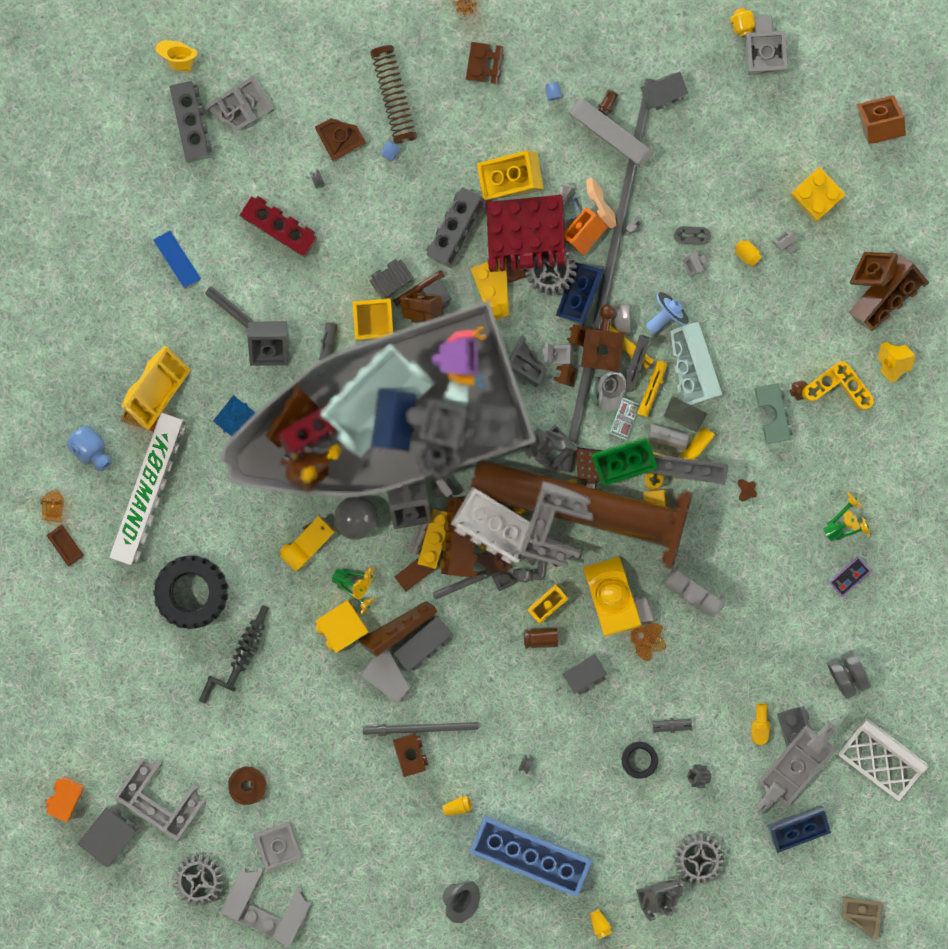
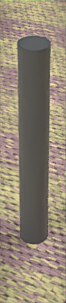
[433,571,488,600]

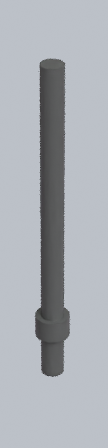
[363,722,478,736]

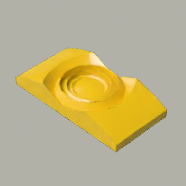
[122,346,191,431]
[583,556,641,638]

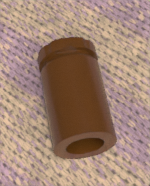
[524,628,558,649]

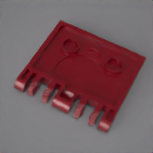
[486,194,566,272]

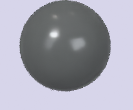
[334,497,377,540]

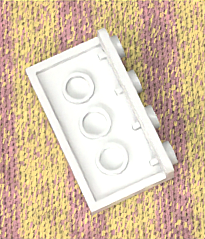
[451,487,530,564]

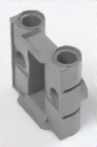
[663,566,725,617]

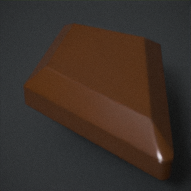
[477,552,512,573]

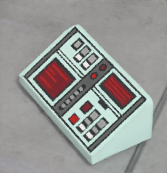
[609,398,640,440]

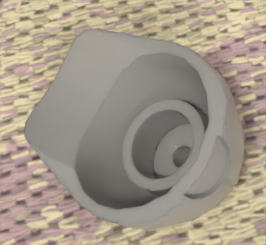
[598,371,626,412]

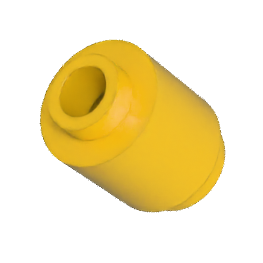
[734,239,762,267]

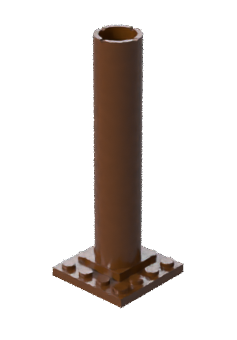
[470,459,692,569]

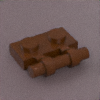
[466,42,504,85]

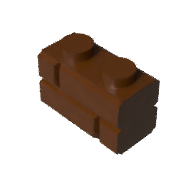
[400,292,444,323]

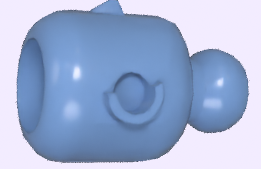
[67,426,111,472]

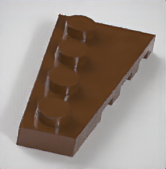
[358,601,438,657]

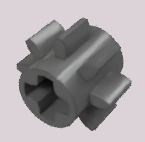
[687,765,711,788]

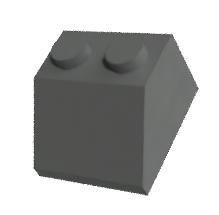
[247,321,288,366]

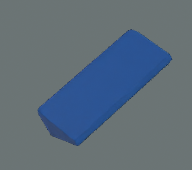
[153,231,201,289]

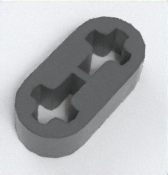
[674,226,711,245]

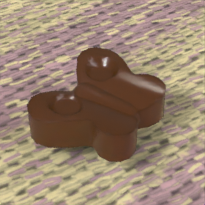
[737,479,757,502]

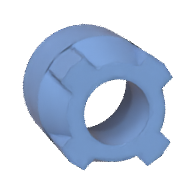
[546,82,563,101]
[381,141,401,161]

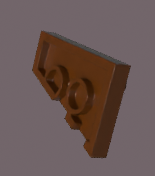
[265,385,319,448]

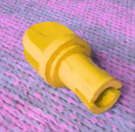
[751,703,771,746]

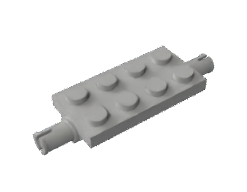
[756,721,837,814]

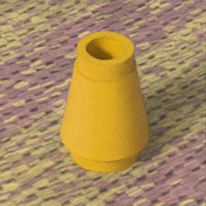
[442,795,472,816]
[589,909,612,939]

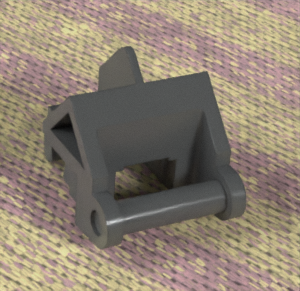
[525,425,577,472]
[636,878,684,921]

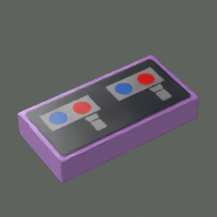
[829,557,871,597]

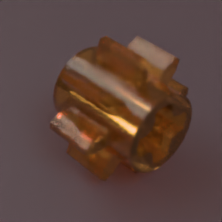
[453,0,477,17]

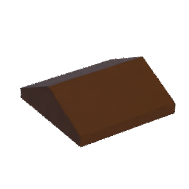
[849,252,898,287]

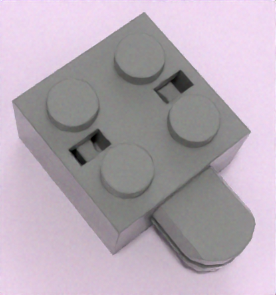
[744,14,787,75]

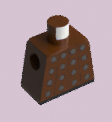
[576,447,603,489]

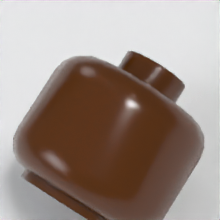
[789,381,810,401]

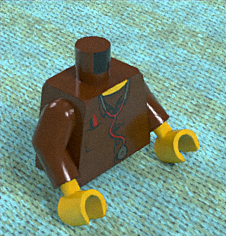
[281,445,342,493]

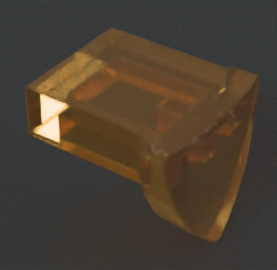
[40,489,64,523]

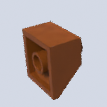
[857,95,906,144]

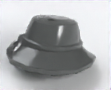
[443,881,480,923]

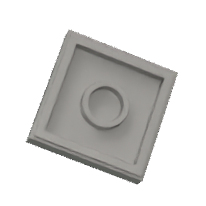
[254,822,303,871]

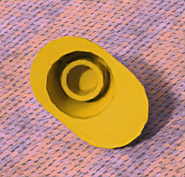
[155,40,198,73]

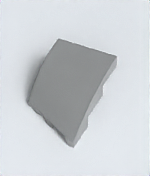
[203,75,274,131]

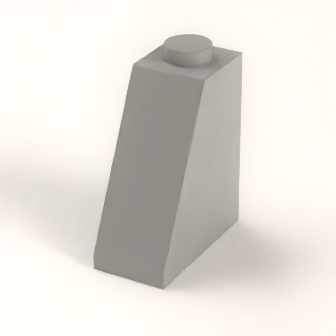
[361,648,410,703]

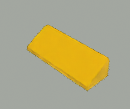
[676,427,714,479]

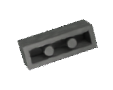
[394,616,453,671]

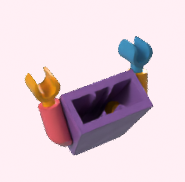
[433,327,488,388]

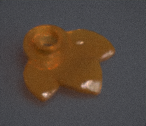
[630,623,666,661]

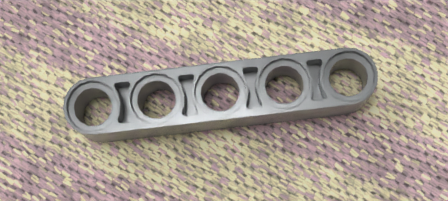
[569,97,654,168]

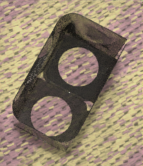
[664,396,708,432]

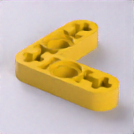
[802,361,874,410]

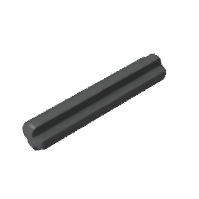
[205,286,254,328]

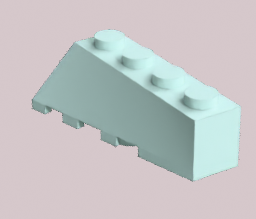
[670,322,722,409]

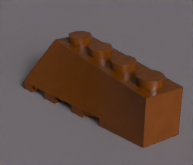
[849,254,929,331]
[440,498,477,578]

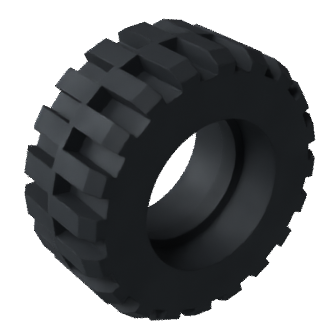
[153,556,229,629]

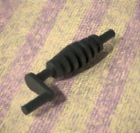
[199,605,269,704]

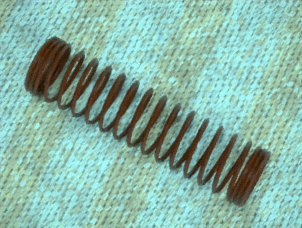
[370,45,418,144]

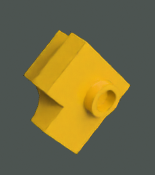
[877,342,916,383]

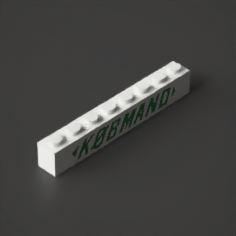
[109,412,186,565]

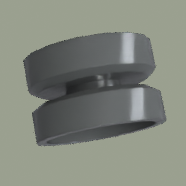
[827,650,871,700]

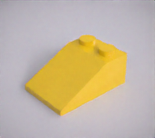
[477,150,544,201]

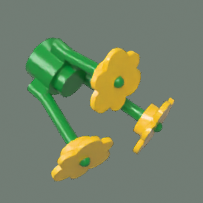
[824,492,871,541]
[332,566,375,615]

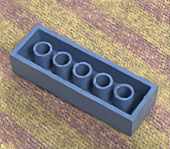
[470,815,592,897]

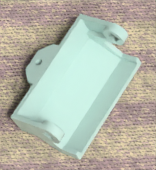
[321,345,435,458]

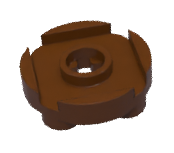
[228,766,267,805]

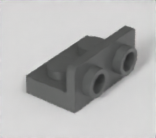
[777,707,813,747]

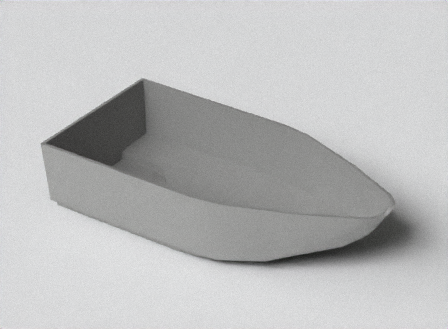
[221,301,536,496]

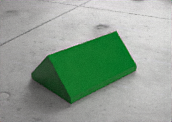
[591,437,658,486]

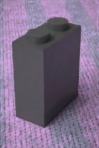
[77,806,138,868]

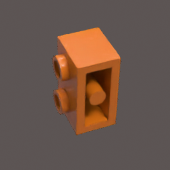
[565,207,608,256]
[45,776,85,822]

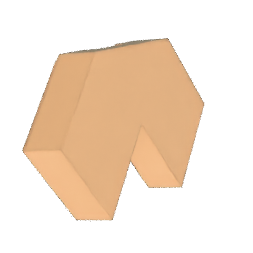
[586,178,617,228]

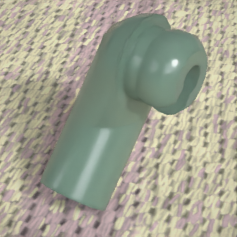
[589,378,600,406]

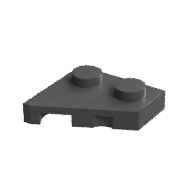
[508,336,547,387]

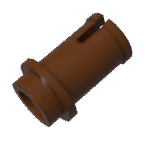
[598,90,618,116]

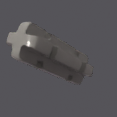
[408,523,429,555]

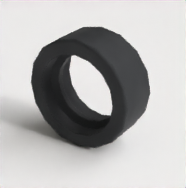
[621,741,658,779]

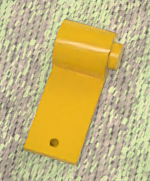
[279,515,336,572]

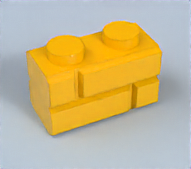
[526,584,568,624]

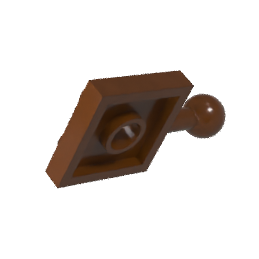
[581,304,624,372]

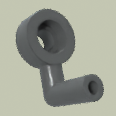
[512,559,546,583]

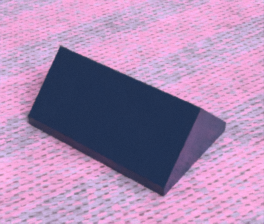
[555,262,604,326]
[371,388,417,452]
[767,805,831,853]

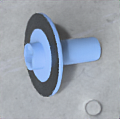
[646,292,689,334]

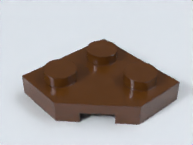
[315,118,366,161]

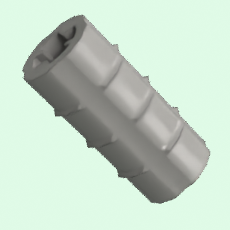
[648,424,689,450]

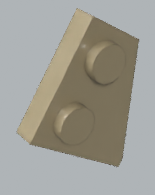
[841,897,883,939]

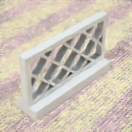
[838,717,928,801]

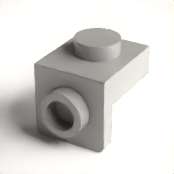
[543,344,574,365]

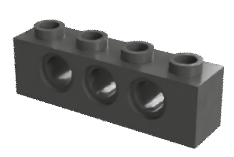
[169,81,212,163]
[426,187,486,269]

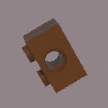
[393,733,429,777]

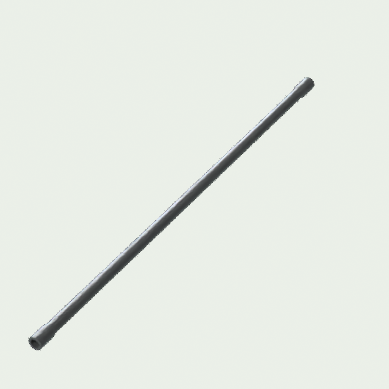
[560,78,656,473]

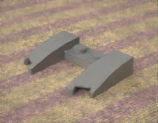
[520,481,593,567]
[114,758,205,842]
[221,868,311,947]

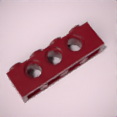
[239,196,317,258]
[277,404,338,456]

